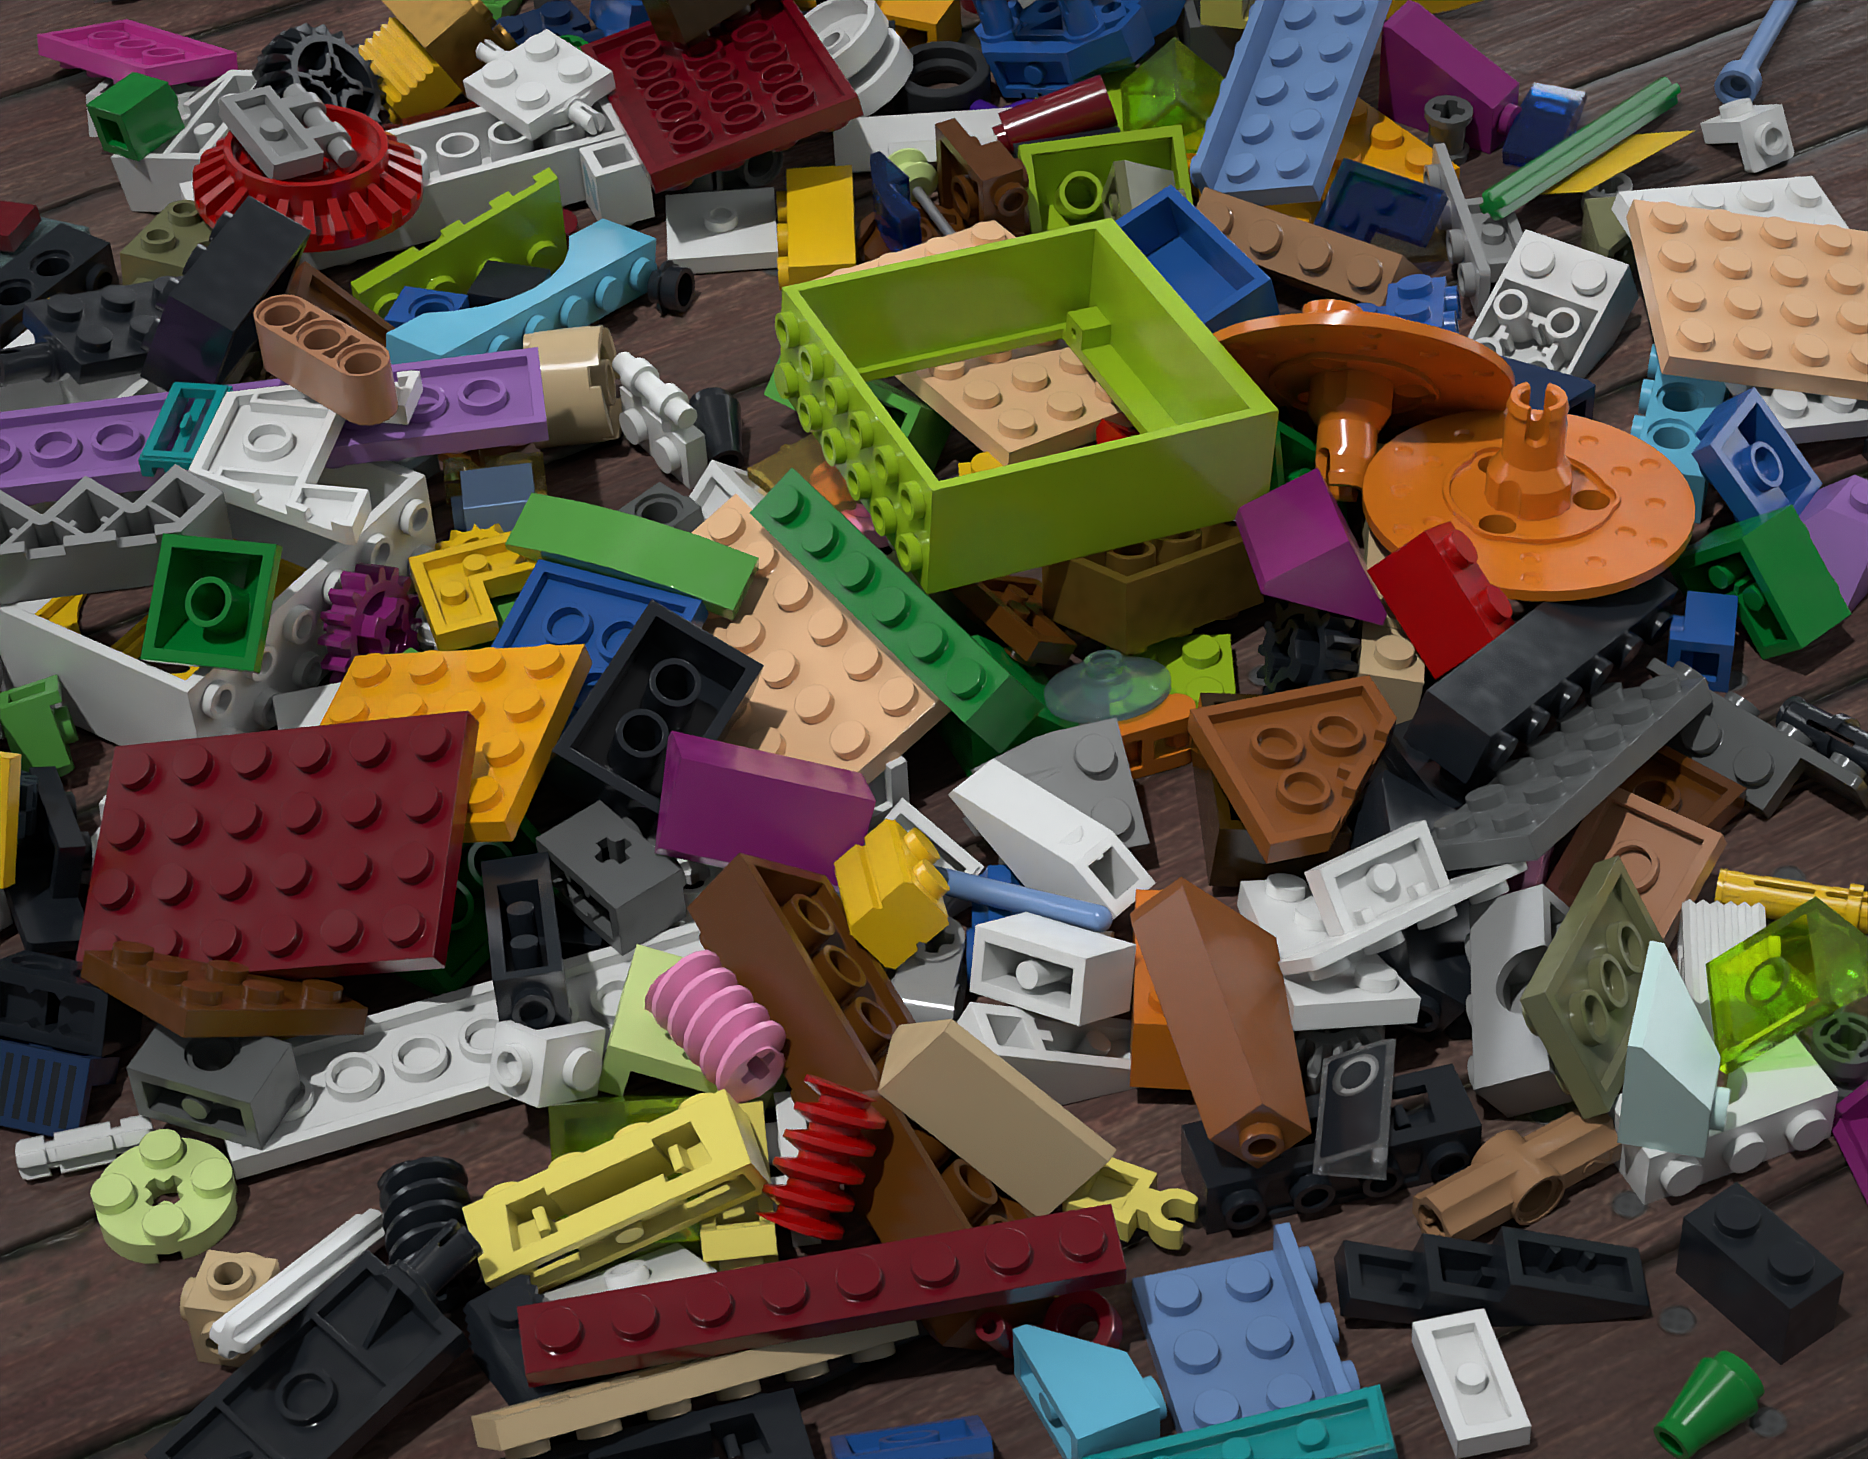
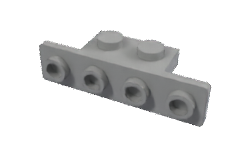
[1423,143,1523,317]

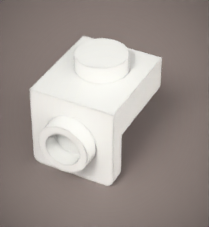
[1700,98,1794,173]
[489,1020,606,1108]

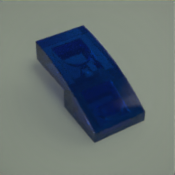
[1502,82,1587,167]
[870,151,922,253]

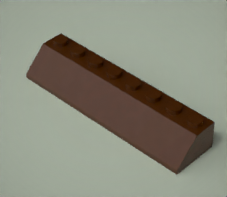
[687,852,1060,1351]

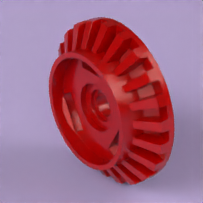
[192,104,424,253]

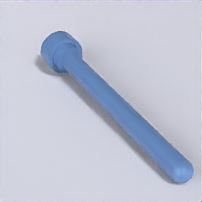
[1714,0,1798,104]
[864,843,1113,933]

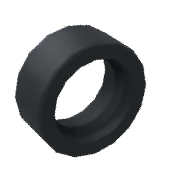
[892,41,991,115]

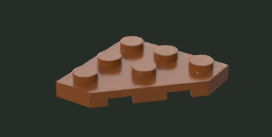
[1187,675,1397,864]

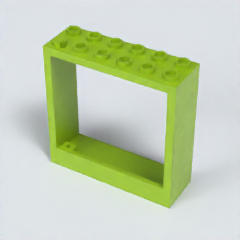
[774,217,1279,594]

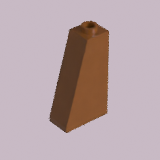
[1130,877,1312,1169]

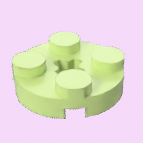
[90,1129,238,1264]

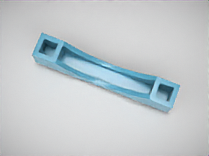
[386,218,657,365]

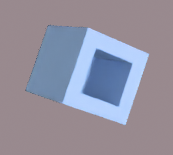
[451,463,535,532]

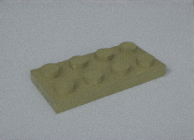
[1520,855,1679,1119]

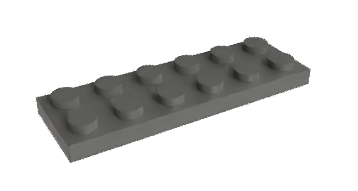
[1431,674,1713,871]

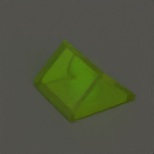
[1121,37,1225,153]

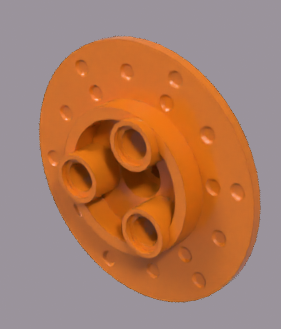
[1213,299,1515,502]
[1362,382,1695,602]

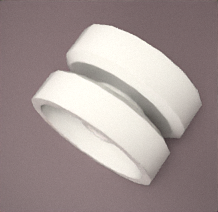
[804,0,913,117]

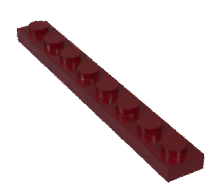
[517,1204,1127,1388]

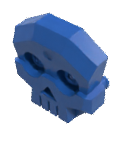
[972,0,1186,98]

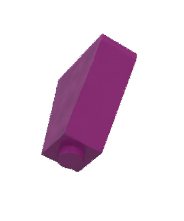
[1378,0,1522,154]

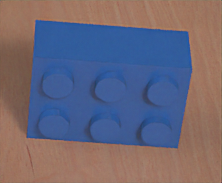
[1115,184,1280,334]

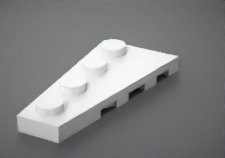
[1237,873,1421,1031]

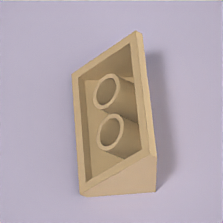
[878,1019,1117,1217]

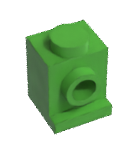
[0,674,79,777]

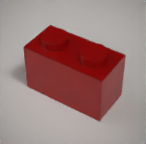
[1366,521,1515,680]

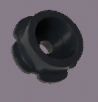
[647,260,695,316]

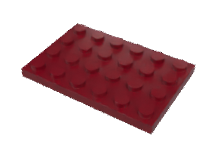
[580,0,864,193]
[76,710,479,980]

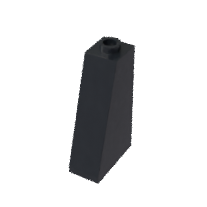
[1346,769,1476,1042]

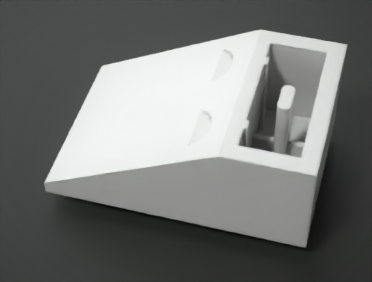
[1468,229,1639,379]

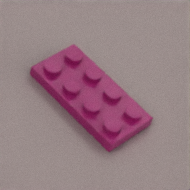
[37,19,238,89]

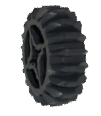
[251,23,390,131]

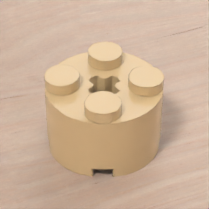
[523,325,623,449]

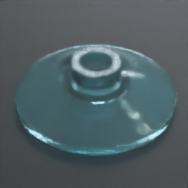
[1044,650,1172,724]

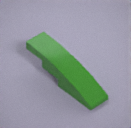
[505,493,759,621]

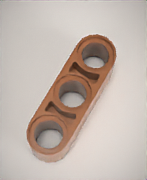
[253,294,399,426]

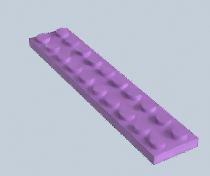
[0,347,549,506]

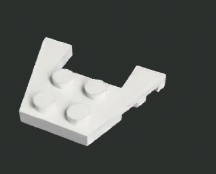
[188,370,423,546]

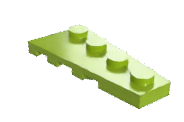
[350,167,568,319]

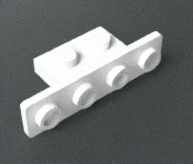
[833,107,1013,173]
[1278,820,1528,981]

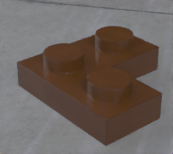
[949,575,1077,667]

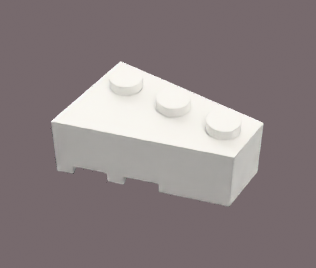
[110,70,257,212]

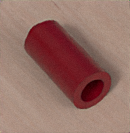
[992,74,1118,155]

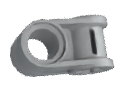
[891,917,968,1023]

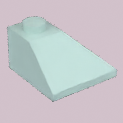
[1617,941,1731,1158]

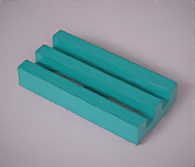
[138,382,233,477]

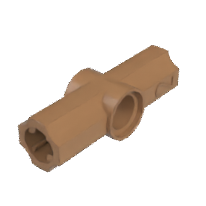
[1412,1108,1622,1241]

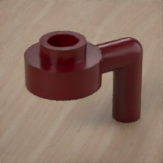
[976,1290,1123,1360]

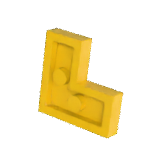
[408,533,537,651]

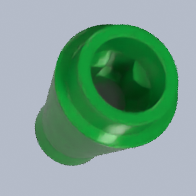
[1653,1351,1765,1459]

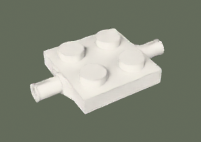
[463,29,616,141]

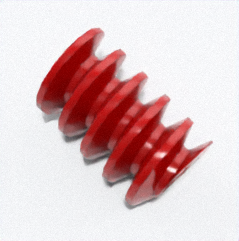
[755,1074,887,1240]

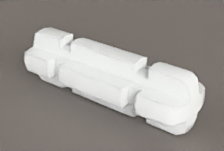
[15,1115,154,1181]

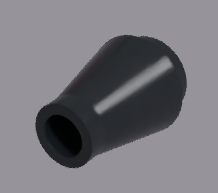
[689,387,744,469]

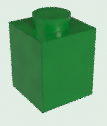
[86,72,185,162]

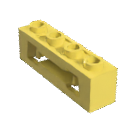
[462,1088,772,1294]

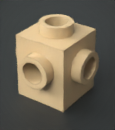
[180,1249,291,1367]

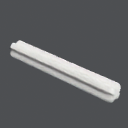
[210,1208,386,1359]

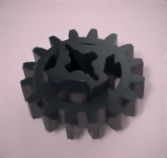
[1257,601,1360,695]

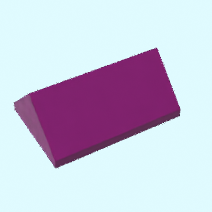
[1235,468,1387,626]
[654,731,876,893]

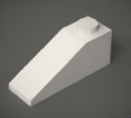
[957,1002,1139,1105]

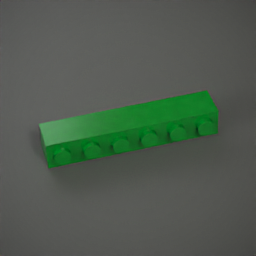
[750,468,1045,754]

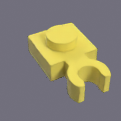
[1062,1157,1198,1250]

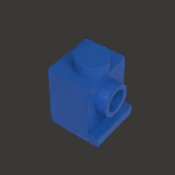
[1667,591,1738,693]

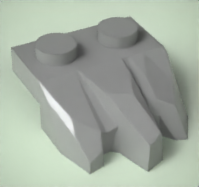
[962,718,1150,865]

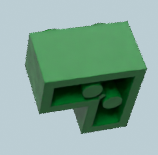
[1668,504,1851,660]

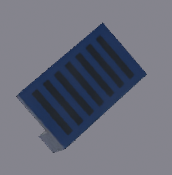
[0,1035,120,1137]

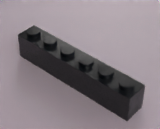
[1403,575,1678,784]

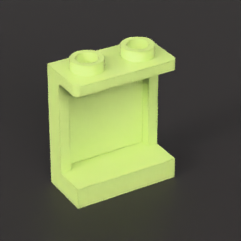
[598,944,788,1114]

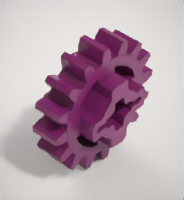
[317,563,423,684]

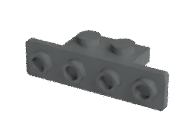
[1646,658,1868,819]

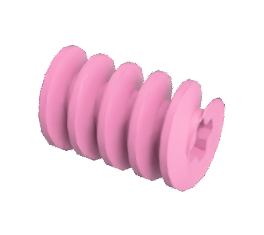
[645,950,786,1103]

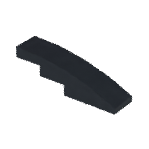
[1334,1226,1650,1327]

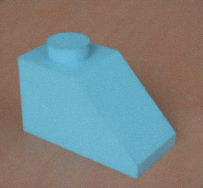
[1012,1324,1167,1459]

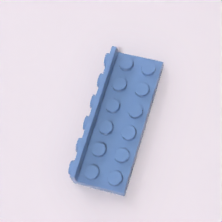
[1190,0,1392,206]
[1132,1222,1360,1434]

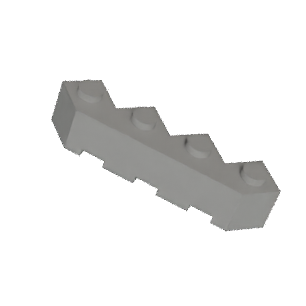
[0,464,233,605]

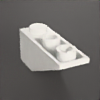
[948,758,1156,919]

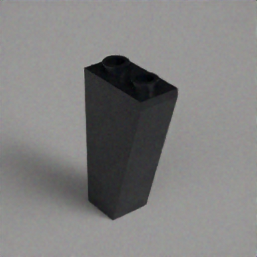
[481,852,572,1101]

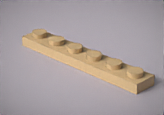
[471,1320,919,1459]

